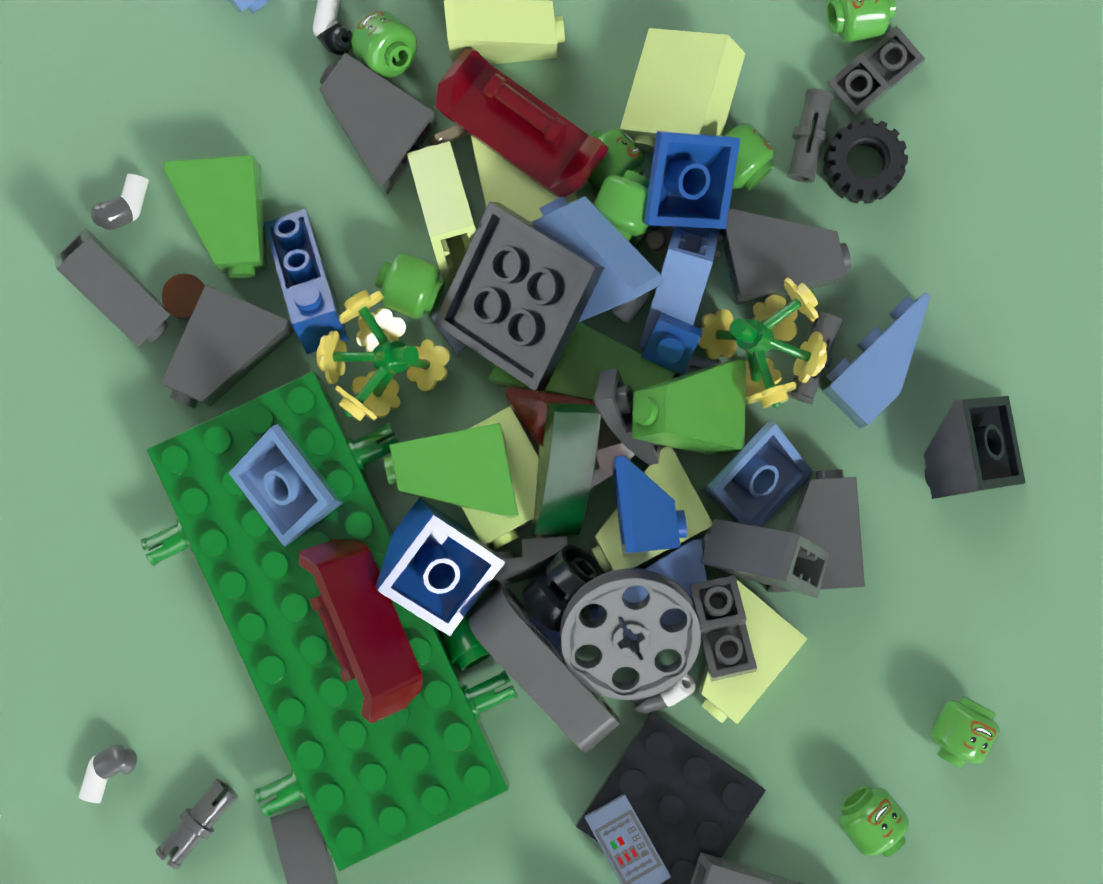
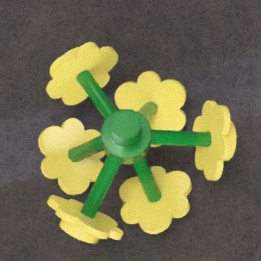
[698,277,827,408]
[316,290,450,421]

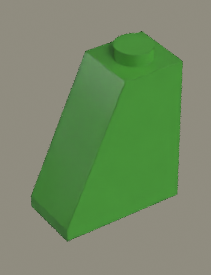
[163,155,267,279]
[632,359,746,456]
[384,423,519,518]

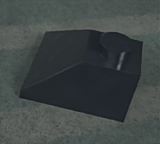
[924,396,1026,499]

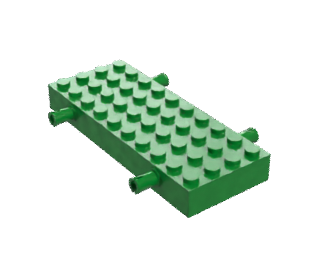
[141,371,518,871]

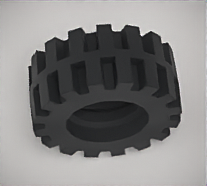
[823,118,908,204]

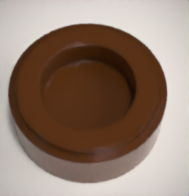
[162,273,205,320]

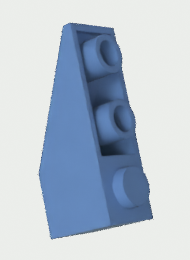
[823,292,930,429]

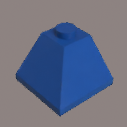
[643,131,741,229]
[612,456,687,555]
[375,497,505,636]

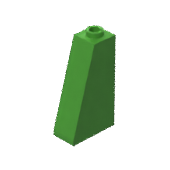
[489,322,676,405]

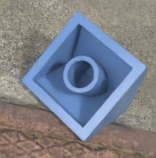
[702,420,814,527]
[229,424,343,547]

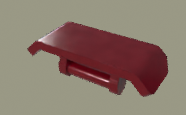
[435,48,609,198]
[299,539,423,723]

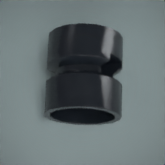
[522,545,605,632]

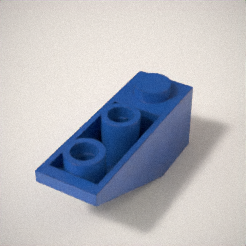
[264,209,349,354]

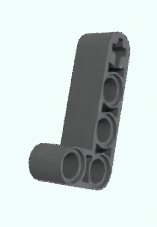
[466,582,621,753]

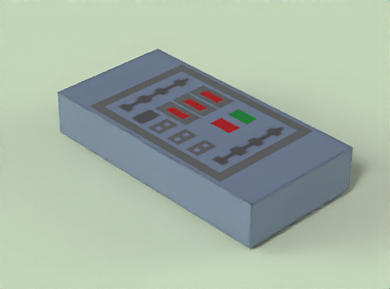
[585,793,671,884]

